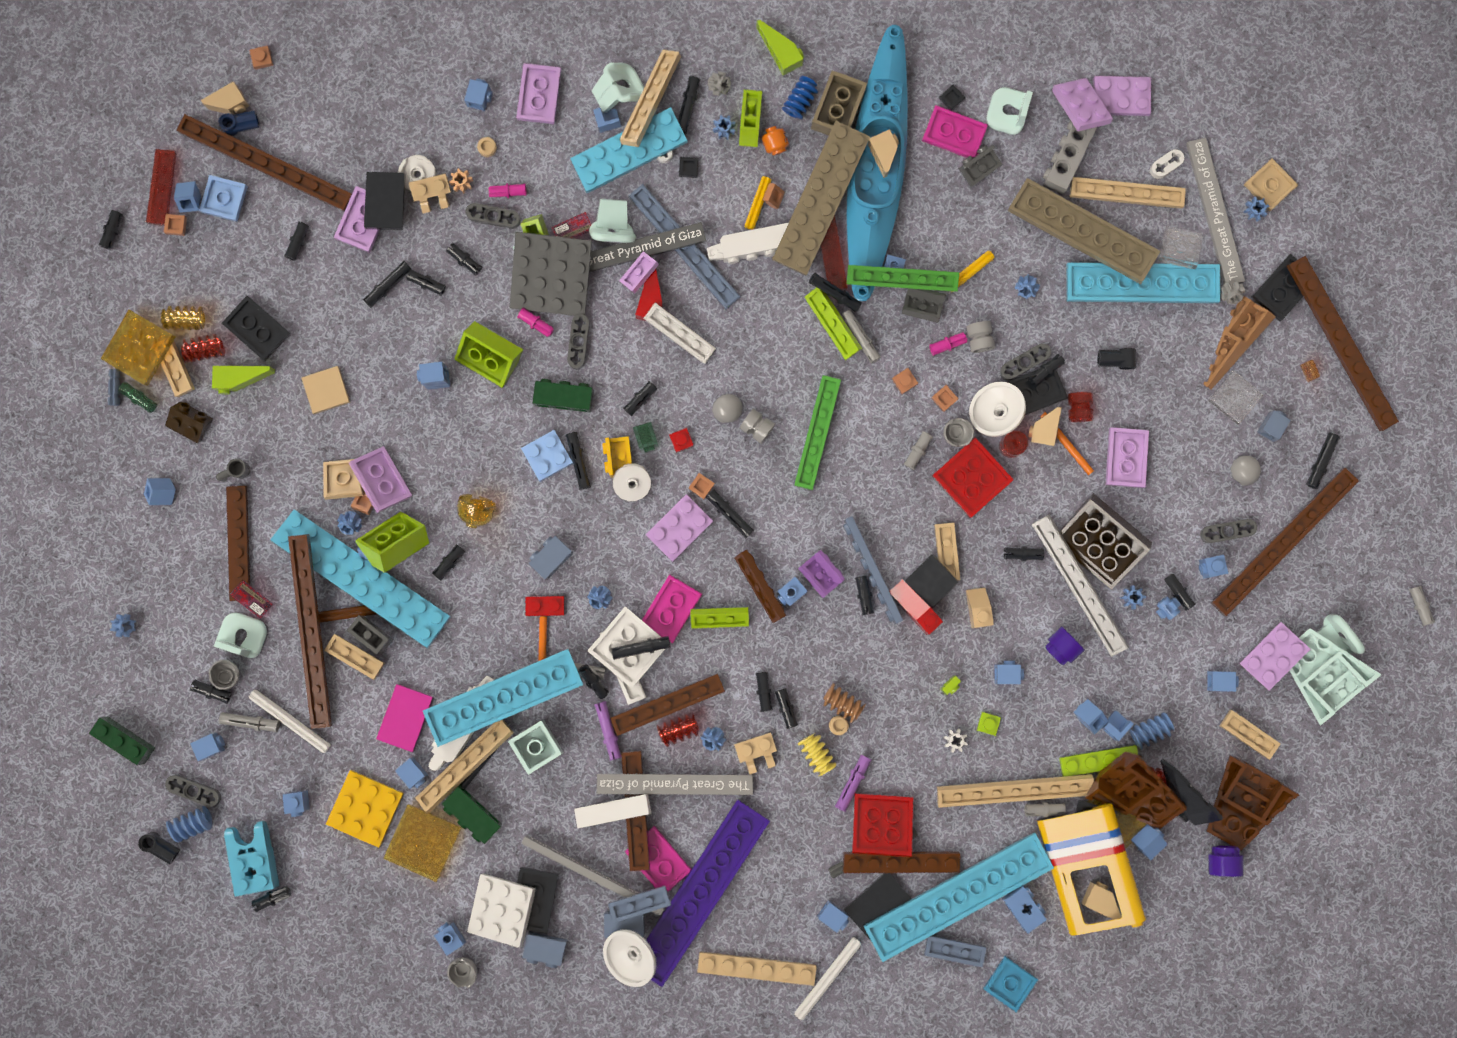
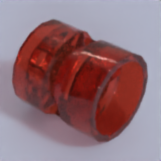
[1068,392,1094,422]
[999,430,1028,458]

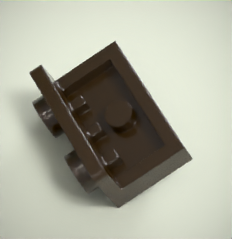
[165,401,213,444]

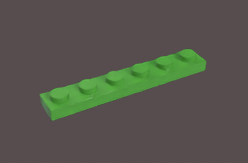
[847,265,959,292]
[794,375,841,491]

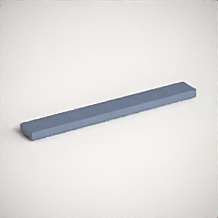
[629,184,740,309]

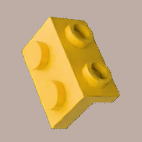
[602,436,632,477]

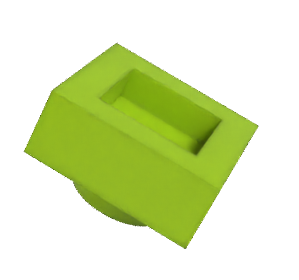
[940,676,961,695]
[976,712,1001,736]

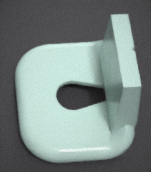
[591,62,644,112]
[987,87,1033,135]
[589,199,636,243]
[214,613,267,658]
[1317,614,1365,654]

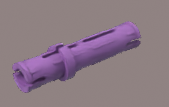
[594,701,622,761]
[835,754,872,812]

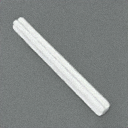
[249,690,331,753]
[795,937,861,1020]

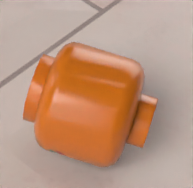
[762,126,789,156]

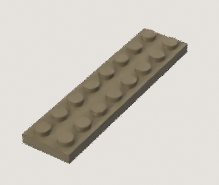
[772,121,870,276]
[1008,178,1161,284]

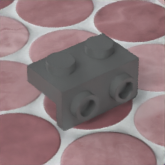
[958,145,1003,187]
[901,288,946,323]

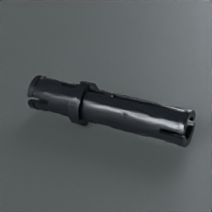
[678,76,700,134]
[362,260,412,308]
[809,273,862,312]
[565,432,591,490]
[1306,433,1340,489]
[706,489,754,539]
[611,636,671,660]

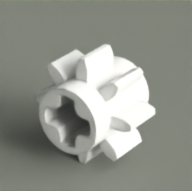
[943,729,968,753]

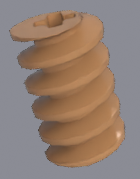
[823,683,866,723]

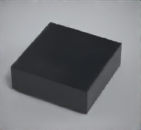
[939,85,966,111]
[679,157,699,178]

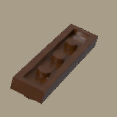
[734,549,786,623]

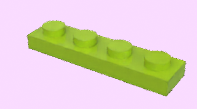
[804,287,862,360]
[1059,745,1138,777]

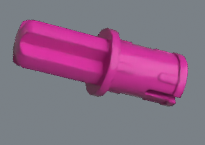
[488,183,527,198]
[517,308,554,337]
[929,332,967,356]

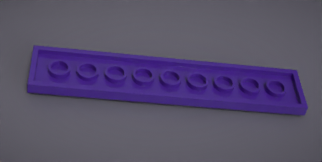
[646,799,770,987]

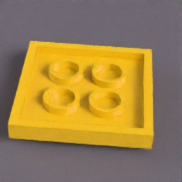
[326,770,404,848]

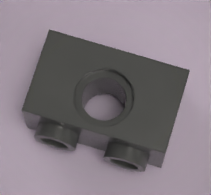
[346,615,394,655]

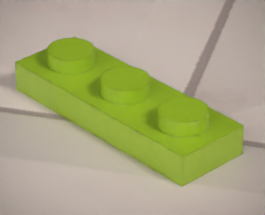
[690,607,749,629]

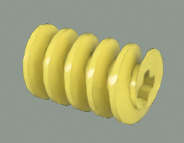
[798,733,837,777]

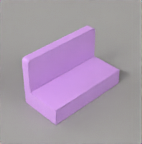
[619,251,659,294]

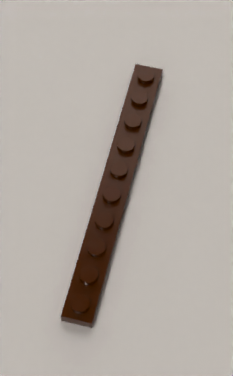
[176,114,352,212]
[1287,255,1399,431]
[1211,468,1359,616]
[288,534,332,729]

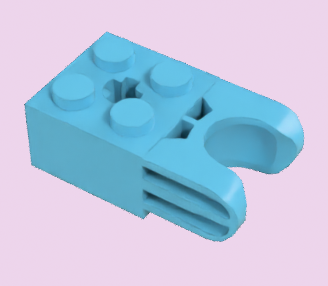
[224,821,280,897]

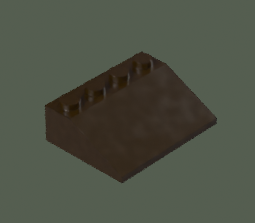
[1060,493,1152,590]

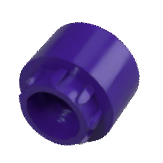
[1046,626,1085,665]
[1208,846,1244,877]

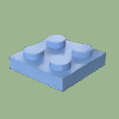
[199,175,248,222]
[521,430,573,482]

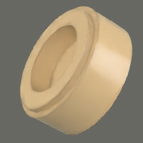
[477,137,497,157]
[829,716,849,735]

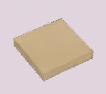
[1244,158,1298,211]
[302,366,350,414]
[323,459,364,500]

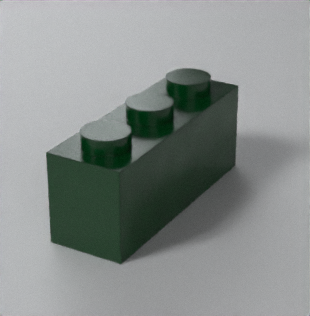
[532,379,594,413]
[89,716,155,765]
[442,785,502,844]

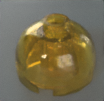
[457,494,496,528]

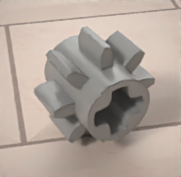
[708,71,731,96]
[1220,281,1245,304]

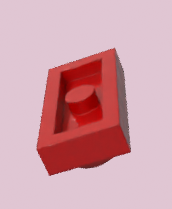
[525,596,565,616]

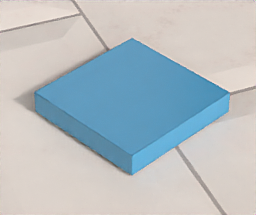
[983,956,1038,1013]

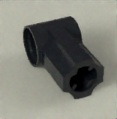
[1097,348,1136,370]
[138,832,180,864]

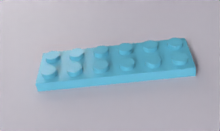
[570,107,688,193]

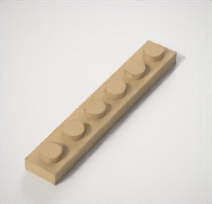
[620,50,681,147]
[1070,177,1186,209]
[415,719,514,813]
[697,952,816,986]

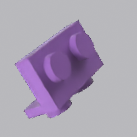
[798,550,845,598]

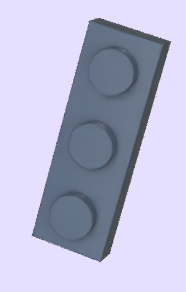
[608,885,671,923]
[924,936,986,967]

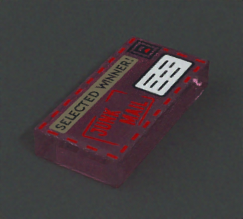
[551,212,591,238]
[230,579,273,619]

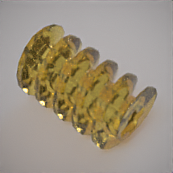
[161,305,205,331]

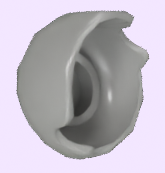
[712,394,743,423]
[943,418,974,447]
[1231,456,1261,486]
[208,660,239,690]
[447,957,478,988]

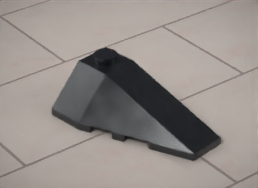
[1160,759,1224,825]

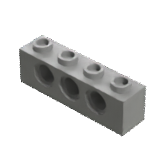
[1043,120,1097,195]

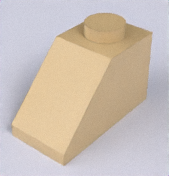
[201,81,249,115]
[868,129,899,178]
[1029,407,1062,446]
[966,588,994,628]
[1081,881,1121,919]

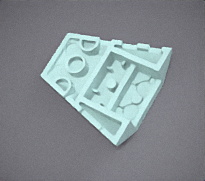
[1290,629,1382,726]

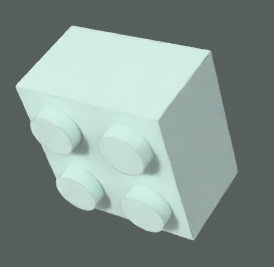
[508,720,564,775]

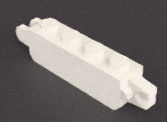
[707,223,788,264]
[428,676,494,771]

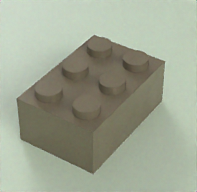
[811,70,867,136]

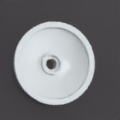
[969,382,1026,437]
[603,930,656,987]

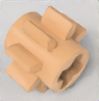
[449,169,474,194]

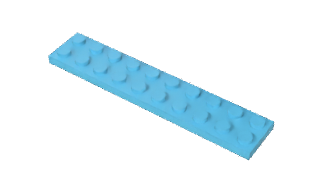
[270,510,451,649]
[864,833,1054,962]

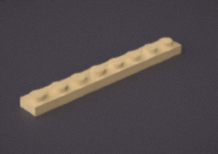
[937,774,1094,808]

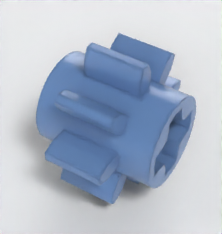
[713,115,736,140]
[1243,197,1269,221]
[1015,274,1040,299]
[337,511,362,535]
[1120,585,1146,610]
[587,586,613,609]
[1156,596,1181,620]
[110,614,136,637]
[701,727,726,751]

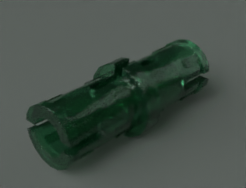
[118,382,158,414]

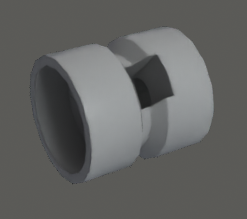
[966,321,996,353]
[740,408,775,444]

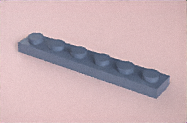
[843,516,903,624]

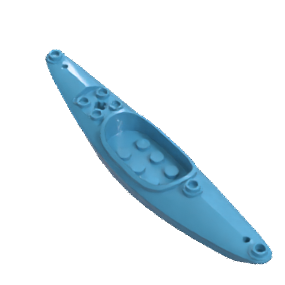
[847,25,908,301]

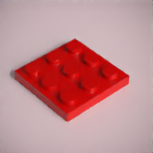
[932,437,1014,518]
[852,794,913,857]

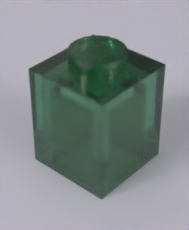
[633,422,658,453]

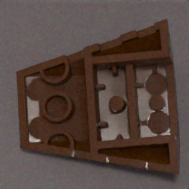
[1085,751,1187,829]
[1206,755,1299,851]

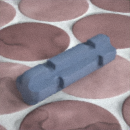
[108,369,121,406]

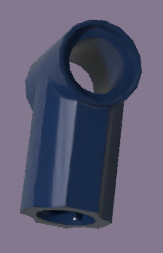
[218,110,260,136]

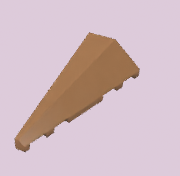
[1203,296,1275,390]

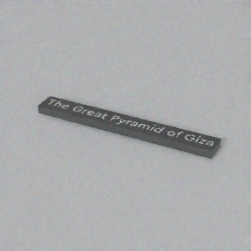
[589,222,707,273]

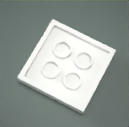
[588,607,665,688]
[467,874,536,948]

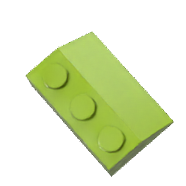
[454,321,523,388]
[355,512,429,573]

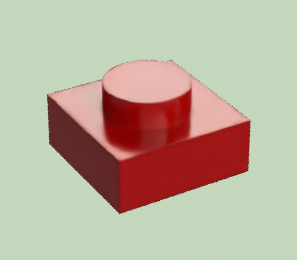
[669,428,694,453]

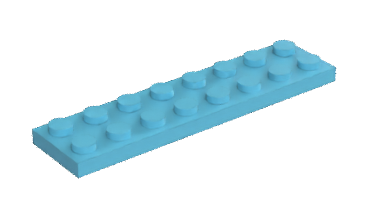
[1066,263,1220,303]
[423,649,583,747]

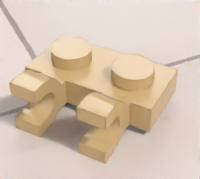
[409,173,451,214]
[734,733,777,774]

